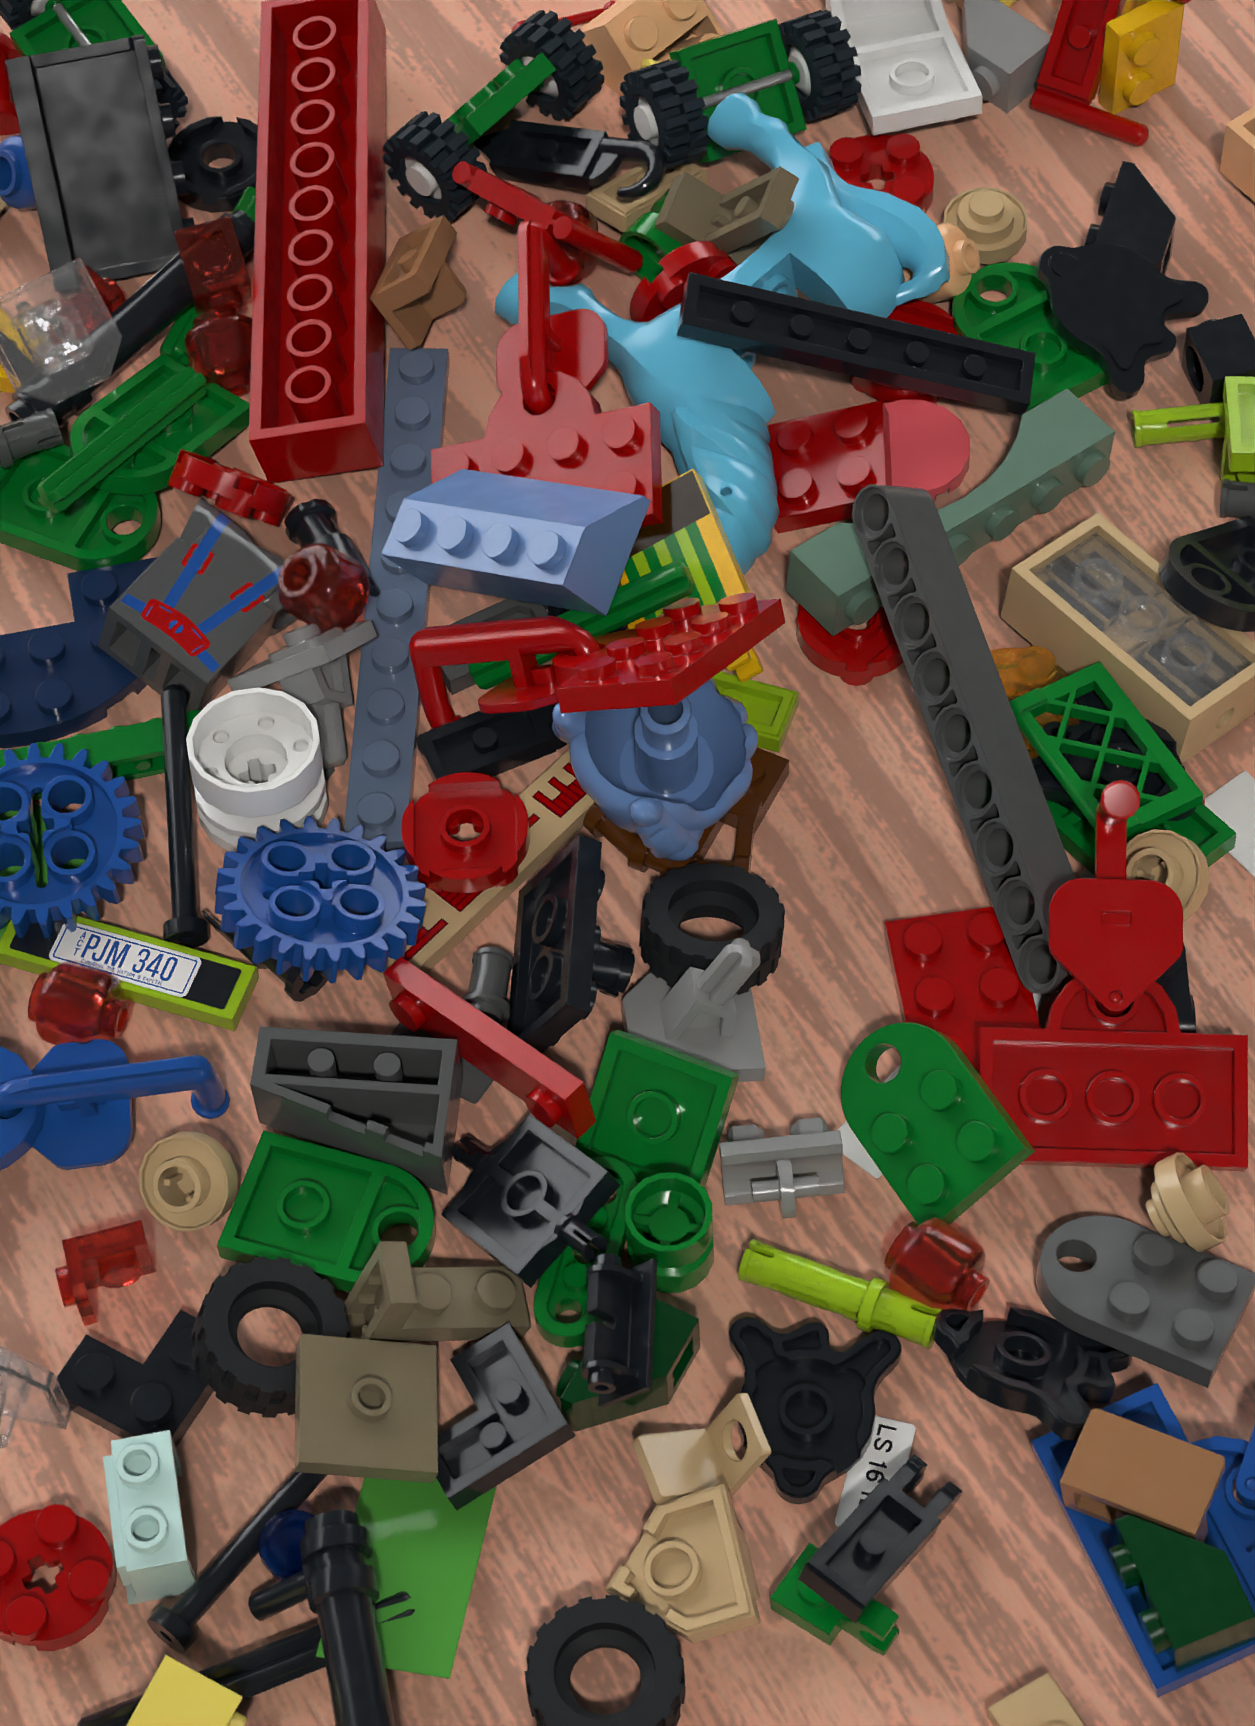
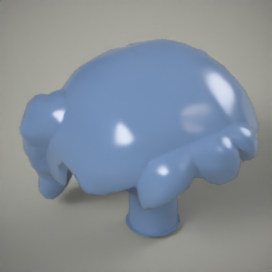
[552,678,758,861]

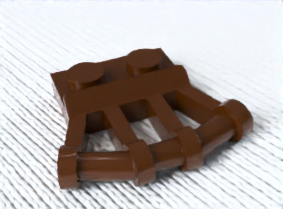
[583,747,789,875]

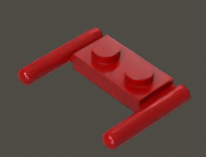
[1030,0,1191,146]
[452,161,643,272]

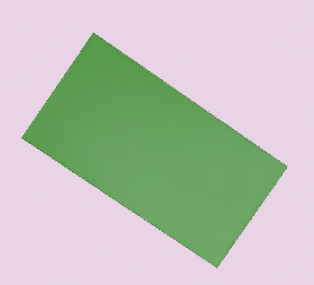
[316,1478,497,1679]

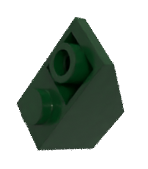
[556,1299,700,1432]
[1109,1514,1255,1672]

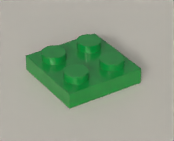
[575,1030,740,1188]

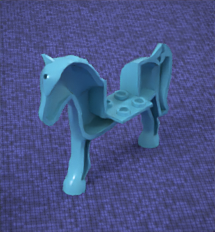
[495,92,950,576]

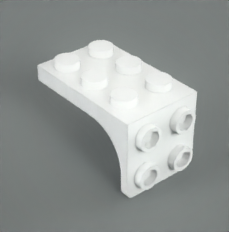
[825,0,982,136]

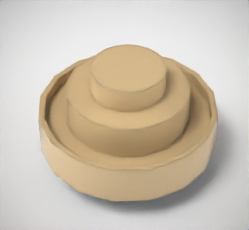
[943,187,1028,265]
[1126,829,1210,922]
[139,1131,238,1232]
[1146,1152,1230,1252]

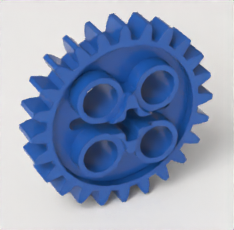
[0,743,145,938]
[215,816,426,983]

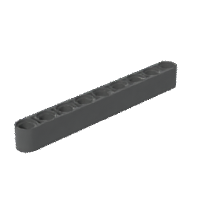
[852,484,1075,994]

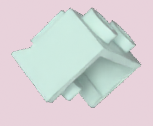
[103,1430,197,1605]

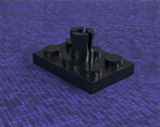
[507,835,635,1053]

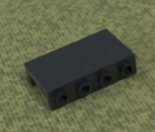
[5,34,197,292]

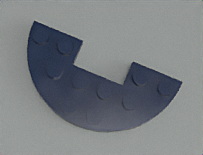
[0,557,157,748]

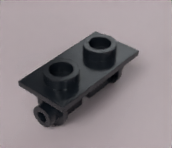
[581,1254,657,1408]

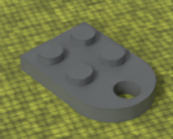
[1036,1216,1255,1388]

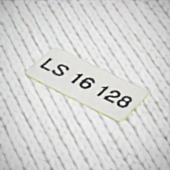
[835,1416,916,1527]

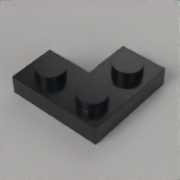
[48,1310,214,1447]
[436,1323,576,1510]

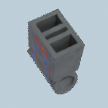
[98,497,321,712]

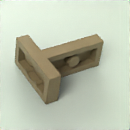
[654,166,799,265]
[344,1241,531,1342]

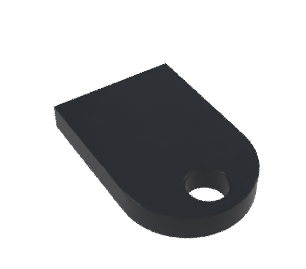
[1158,516,1255,632]

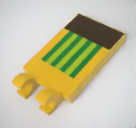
[620,469,764,683]

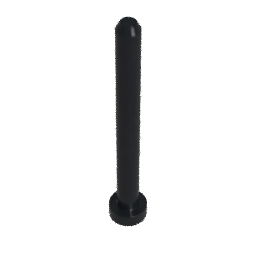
[161,684,209,948]
[147,1471,327,1654]

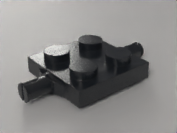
[441,1114,621,1288]

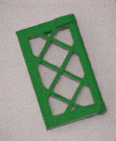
[1010,661,1204,842]

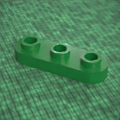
[533,1156,637,1348]

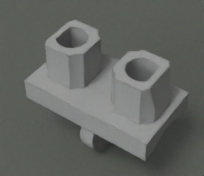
[720,1117,845,1219]

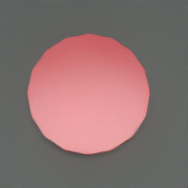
[884,399,970,501]

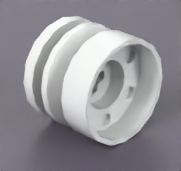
[186,687,328,852]

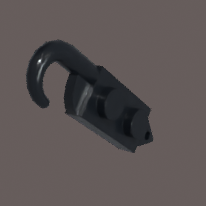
[473,120,666,199]

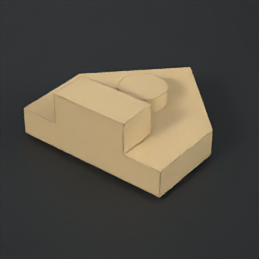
[605,1484,761,1643]

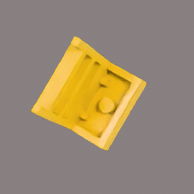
[1098,0,1185,114]

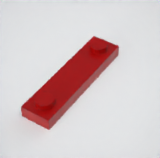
[383,957,596,1139]

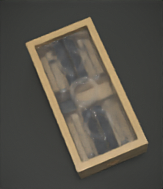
[1001,512,1255,764]

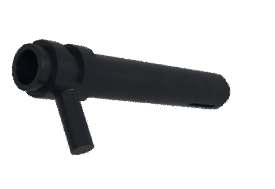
[0,210,255,430]
[248,1510,395,1726]

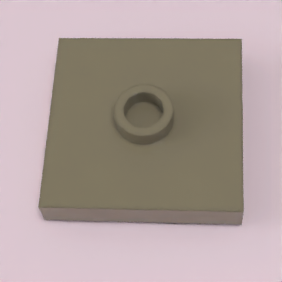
[294,1334,438,1483]

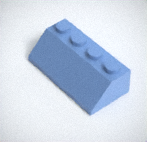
[381,469,651,616]

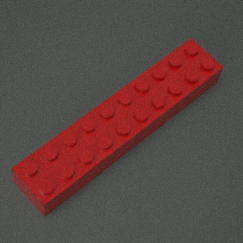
[249,0,386,483]

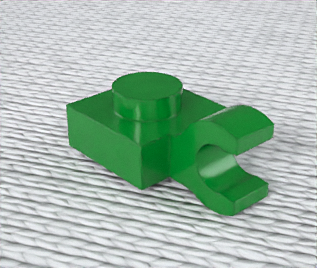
[770,1543,899,1656]

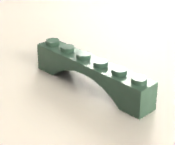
[786,389,1115,636]

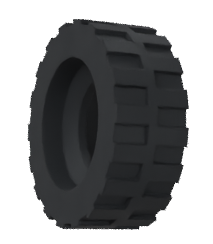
[639,862,785,995]
[191,1257,350,1418]
[525,1595,686,1726]

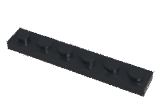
[676,272,1036,415]

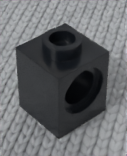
[1181,314,1255,404]

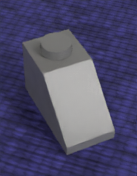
[961,0,1051,113]

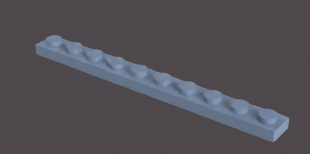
[344,348,450,852]

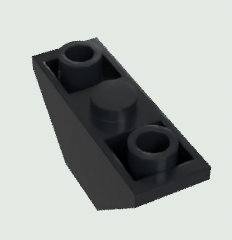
[1085,161,1176,275]

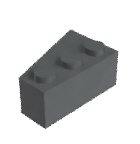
[250,1026,463,1195]

